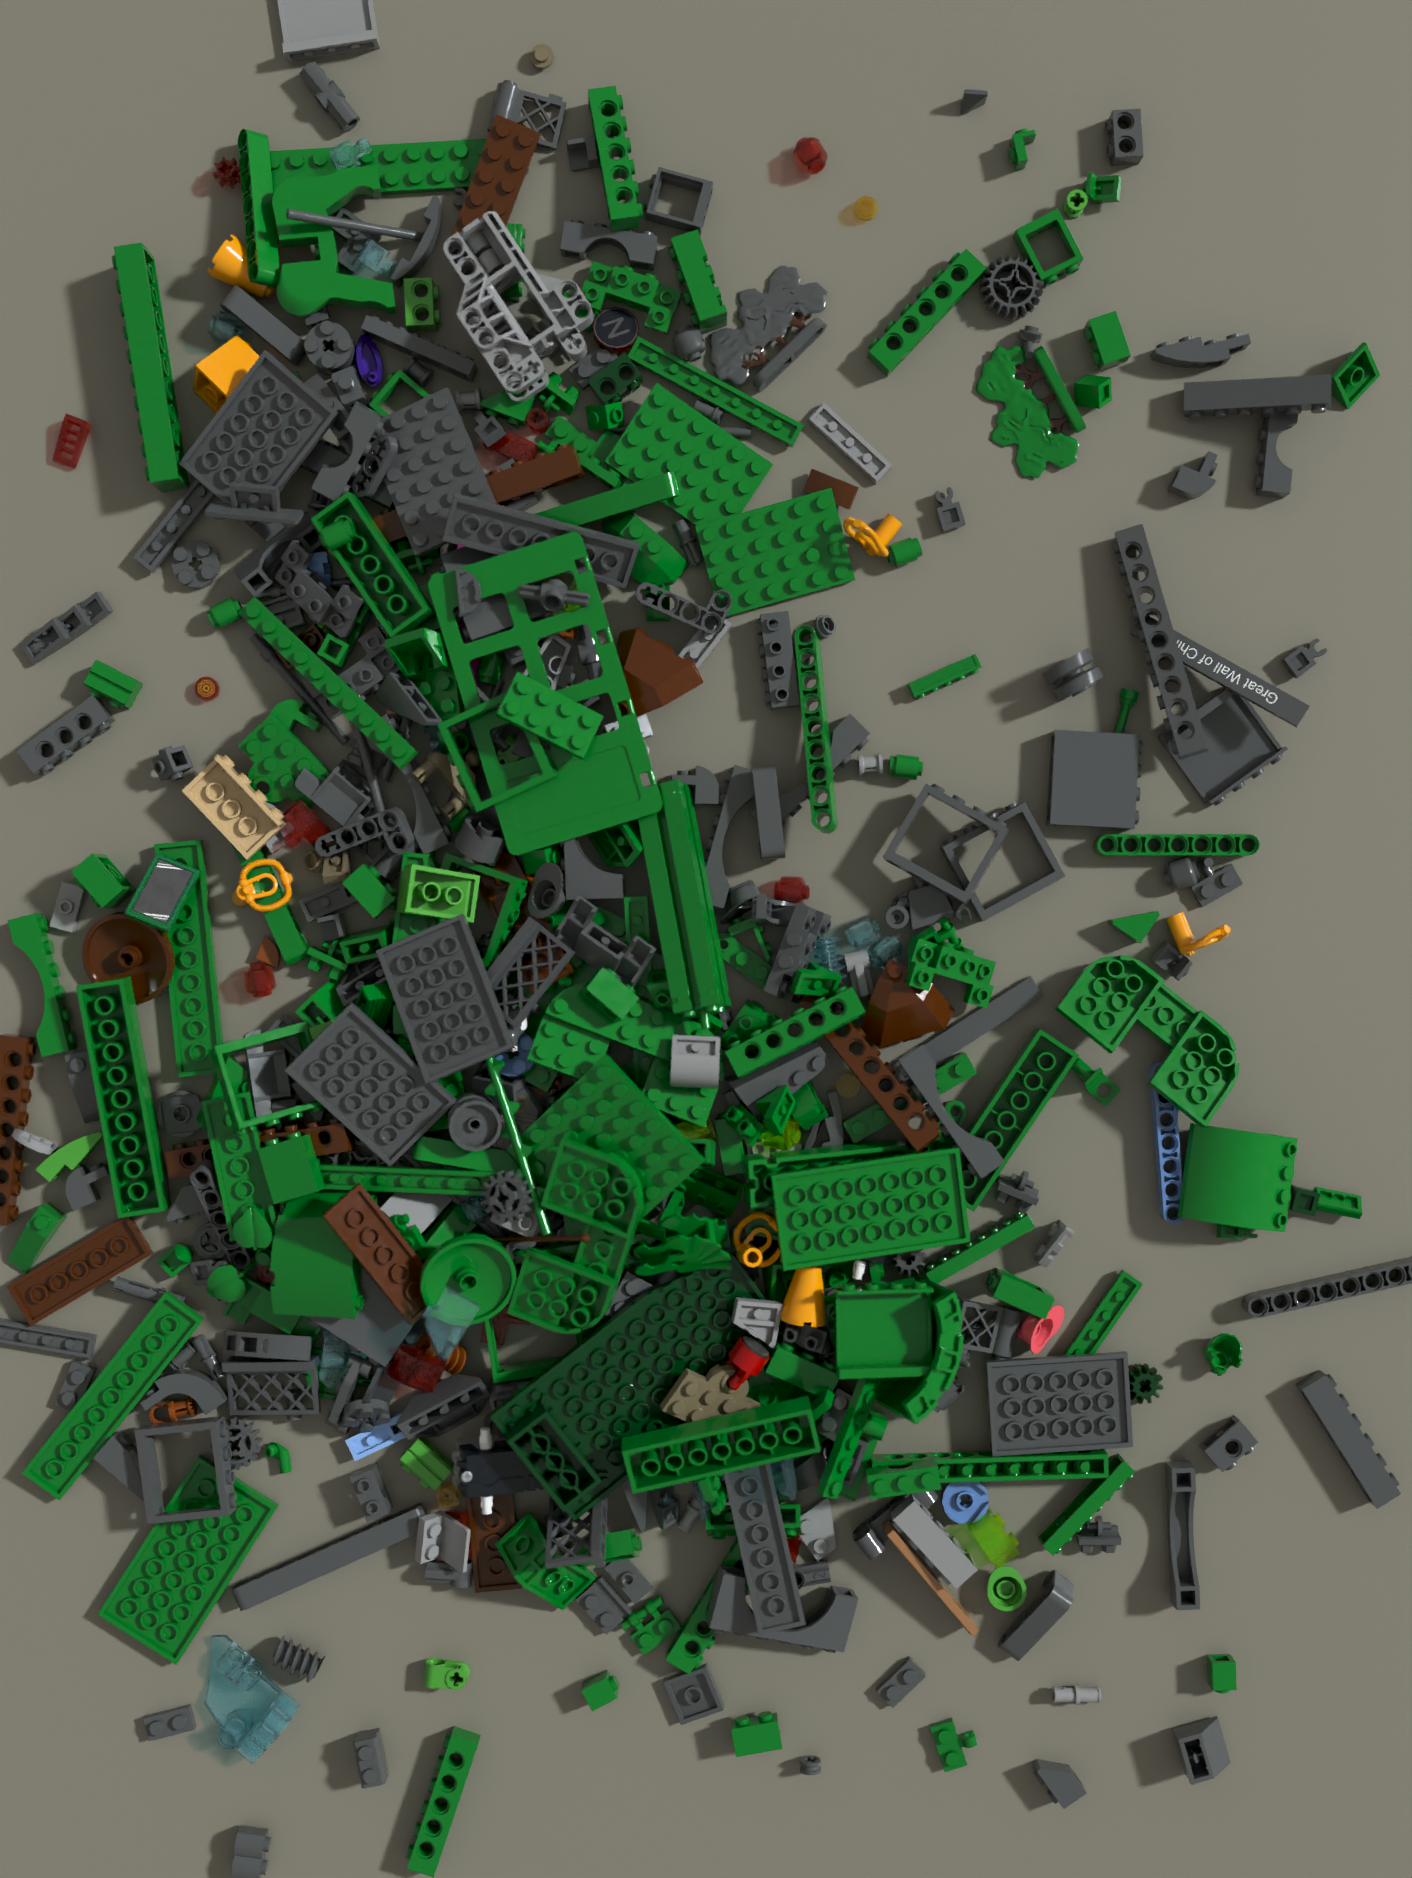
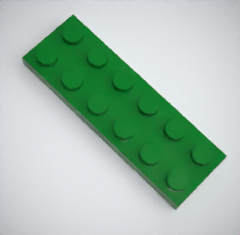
[201,1091,277,1241]

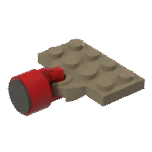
[660,1336,770,1423]

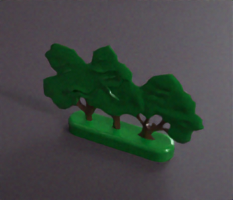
[976,345,1086,478]

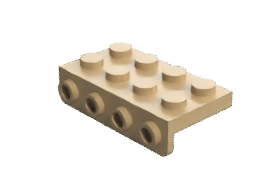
[182,754,286,860]

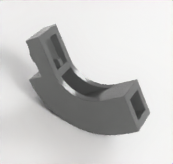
[140,1369,228,1415]

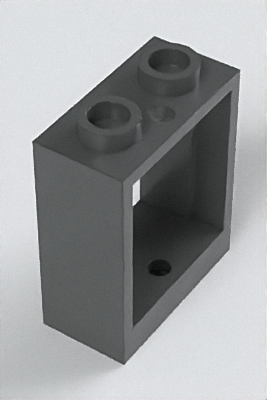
[643,167,713,235]

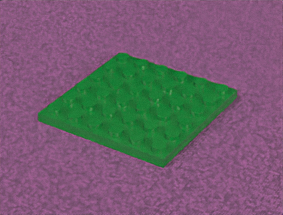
[506,1054,706,1232]

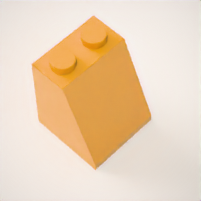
[193,335,260,413]

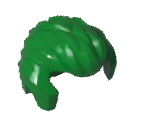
[1204,1333,1243,1376]

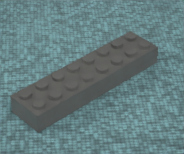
[361,314,478,383]

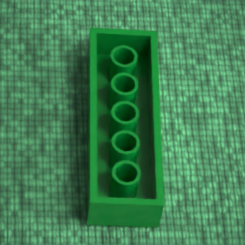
[311,491,436,638]

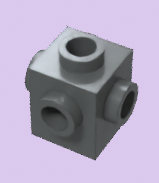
[152,745,193,782]

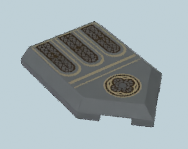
[490,1084,544,1151]

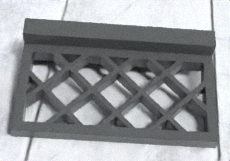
[486,916,575,1028]
[222,1355,321,1415]
[545,1495,608,1569]

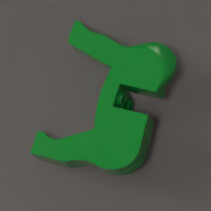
[272,165,397,317]

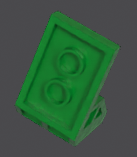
[385,627,465,728]
[495,1512,596,1610]

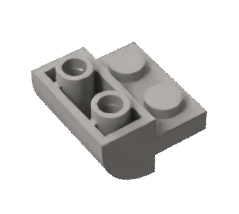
[670,1035,720,1089]

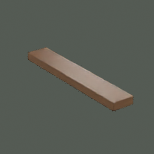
[883,1521,979,1636]

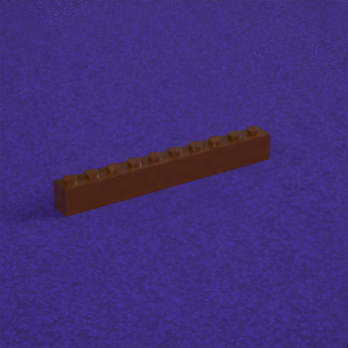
[371,444,585,547]

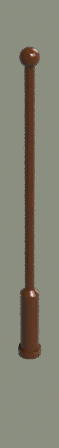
[487,1233,590,1243]

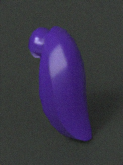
[355,334,384,386]

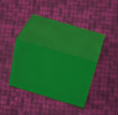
[1331,342,1380,409]

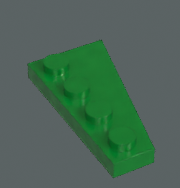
[392,852,436,944]

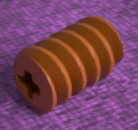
[416,1332,467,1375]

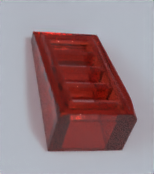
[52,414,92,469]

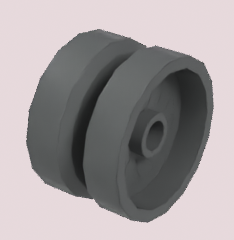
[1043,648,1104,703]
[447,1092,502,1152]

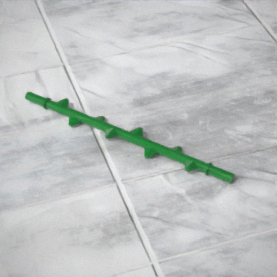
[484,1057,552,1236]

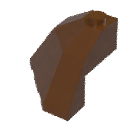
[616,627,703,717]
[862,959,955,1049]

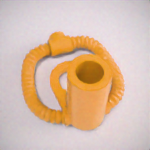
[843,514,902,557]
[232,858,293,912]
[1166,912,1231,956]
[733,1211,780,1268]

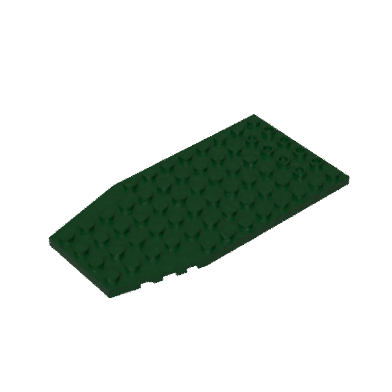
[489,1253,786,1521]

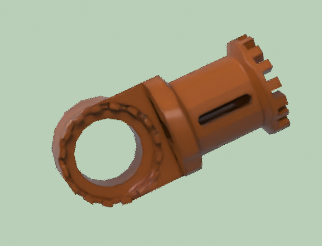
[149,1396,197,1423]

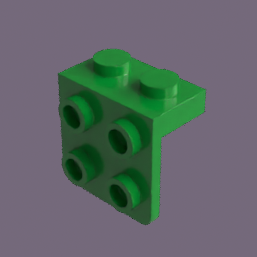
[720,999,781,1059]

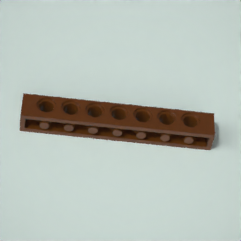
[799,995,941,1152]
[0,1034,37,1225]
[164,1118,355,1179]

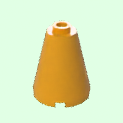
[207,234,275,298]
[781,1265,826,1327]

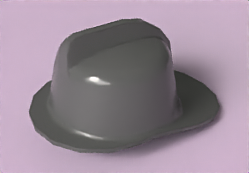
[528,862,566,919]
[720,880,769,925]

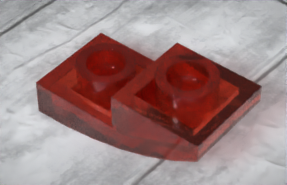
[483,428,538,462]

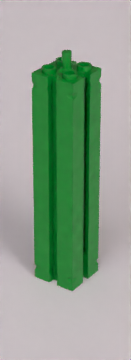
[638,779,732,1030]

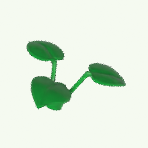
[206,1206,275,1302]

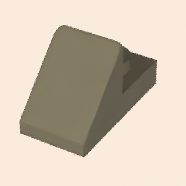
[322,844,352,883]

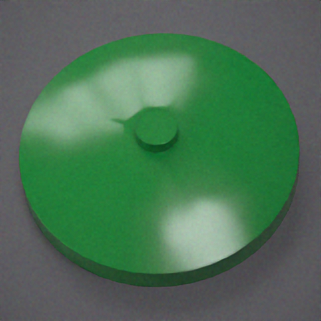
[420,1235,517,1325]

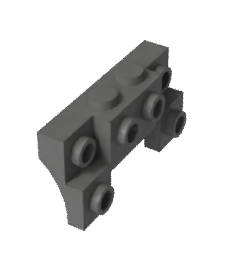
[274,540,364,637]
[301,626,401,719]
[554,895,656,988]
[763,902,831,1003]

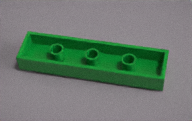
[923,1211,1035,1284]
[1038,1454,1134,1556]

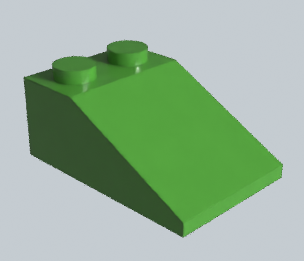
[397,864,480,923]

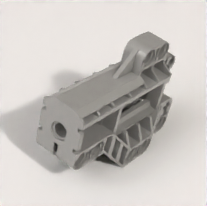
[443,211,594,403]

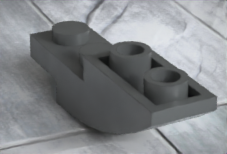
[1150,333,1251,368]
[304,373,370,457]
[222,1330,312,1361]

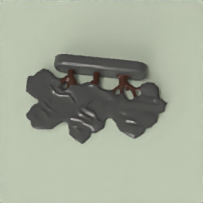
[709,266,827,391]

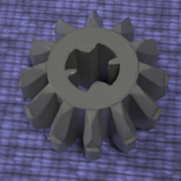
[887,1249,927,1277]

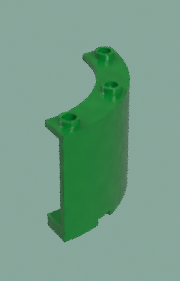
[270,1189,377,1319]
[875,1274,964,1424]

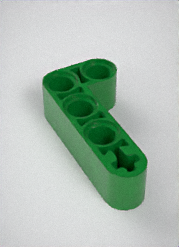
[839,1410,888,1501]

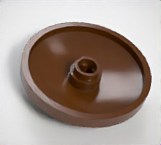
[82,911,175,1004]

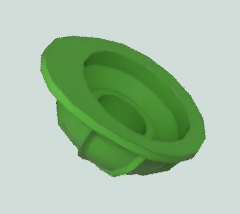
[987,1566,1027,1611]

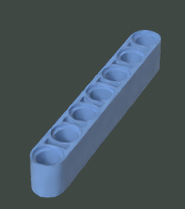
[1148,1061,1184,1224]

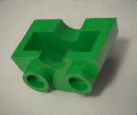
[789,1080,829,1130]

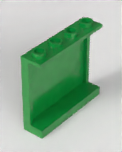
[834,1281,934,1379]

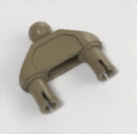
[411,749,481,821]

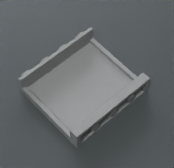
[277,0,380,62]

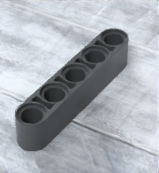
[190,1159,257,1270]

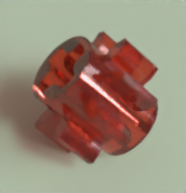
[213,157,241,189]

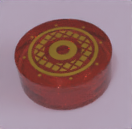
[195,677,220,701]

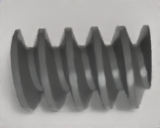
[272,1635,325,1683]

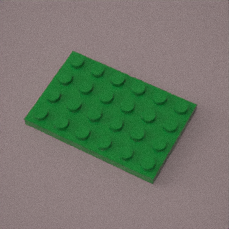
[604,383,773,526]
[695,488,855,616]

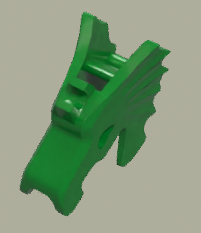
[633,1213,732,1276]

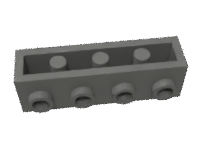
[756,611,800,710]

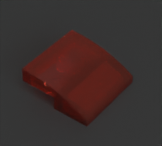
[387,1345,446,1393]

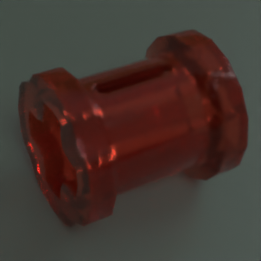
[527,408,549,434]

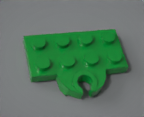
[237,713,331,813]

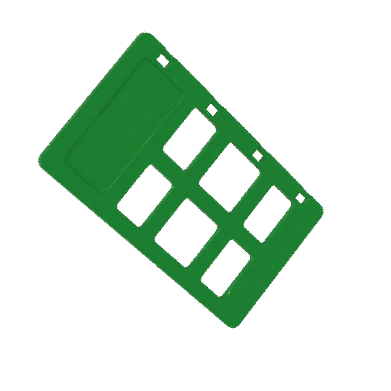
[428,532,663,855]

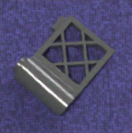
[487,80,566,151]
[345,801,421,882]
[959,1299,1022,1360]

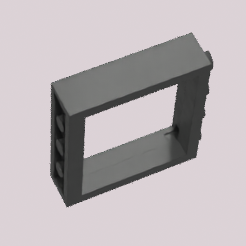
[883,783,1009,906]
[940,801,1065,922]
[134,1416,238,1524]

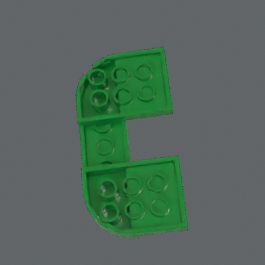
[1055,955,1239,1128]
[526,983,725,1128]
[507,1137,644,1334]

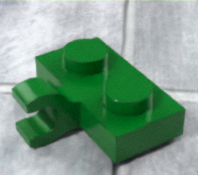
[930,1718,977,1772]

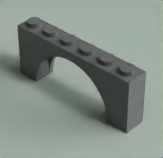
[560,838,626,900]
[706,1565,858,1653]

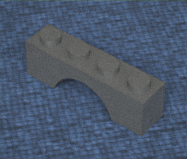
[560,219,658,271]
[311,401,384,501]
[1254,412,1298,498]
[233,511,322,597]

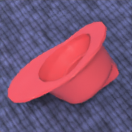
[1017,1305,1065,1354]

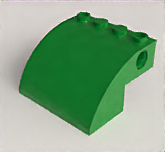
[1178,1123,1298,1232]

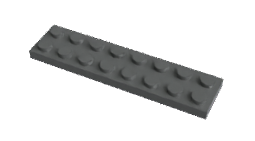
[442,493,639,589]
[723,1463,806,1635]

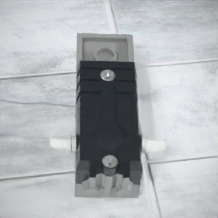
[452,1427,545,1515]

